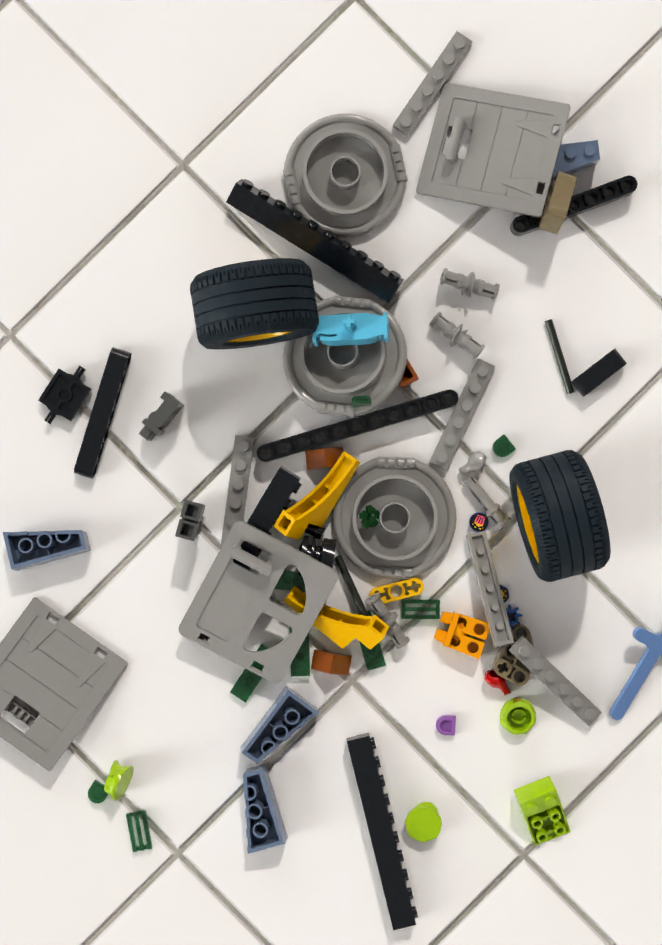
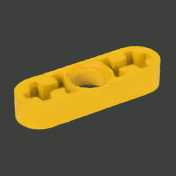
[369,577,424,603]

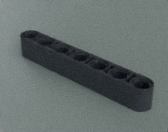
[510,175,638,236]
[74,347,132,479]

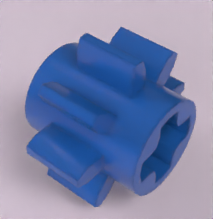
[506,604,523,629]

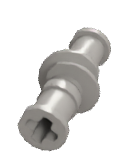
[440,268,500,301]
[429,312,485,359]
[365,592,410,649]

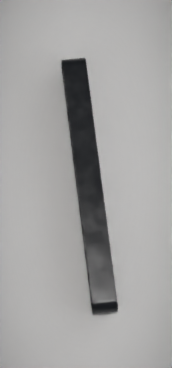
[257,389,459,462]

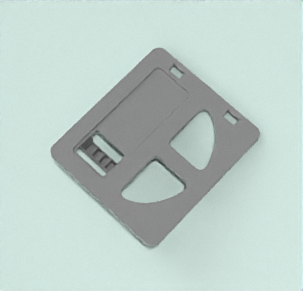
[178,520,338,683]

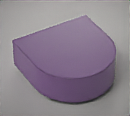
[436,715,456,736]

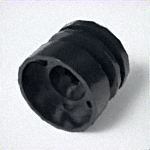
[298,535,337,575]

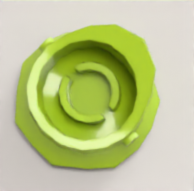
[500,697,536,735]
[104,760,134,801]
[405,802,442,842]

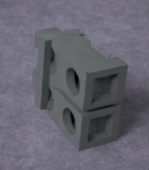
[139,391,184,441]
[175,500,206,541]

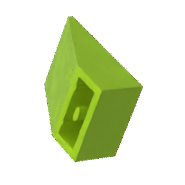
[514,776,571,846]

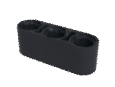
[571,348,627,397]

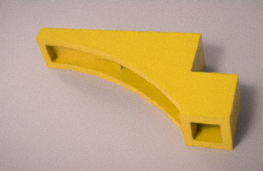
[273,451,360,540]
[284,586,390,650]

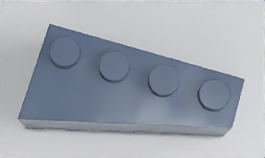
[538,140,600,186]
[3,530,91,571]
[240,686,319,764]
[243,764,288,854]

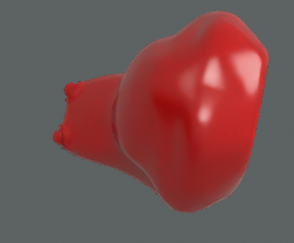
[484,670,511,695]

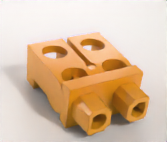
[434,611,489,659]

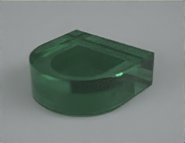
[351,396,371,407]
[492,434,516,457]
[88,779,108,803]

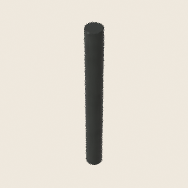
[545,319,574,394]
[334,555,369,616]

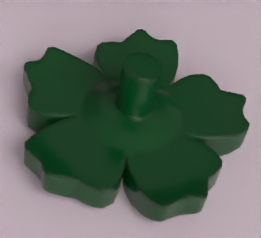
[359,505,380,529]

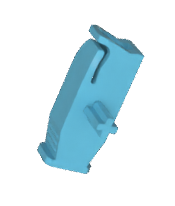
[312,313,390,346]

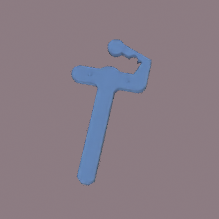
[609,627,662,720]

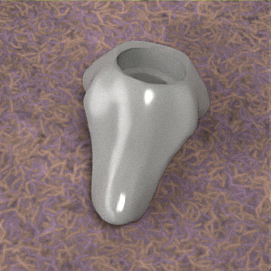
[459,451,486,476]

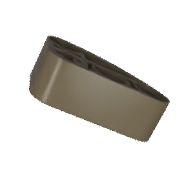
[538,171,577,235]
[492,624,534,686]

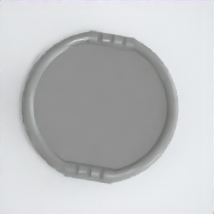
[283,114,408,237]
[283,296,407,417]
[332,457,457,578]

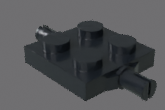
[38,365,92,424]

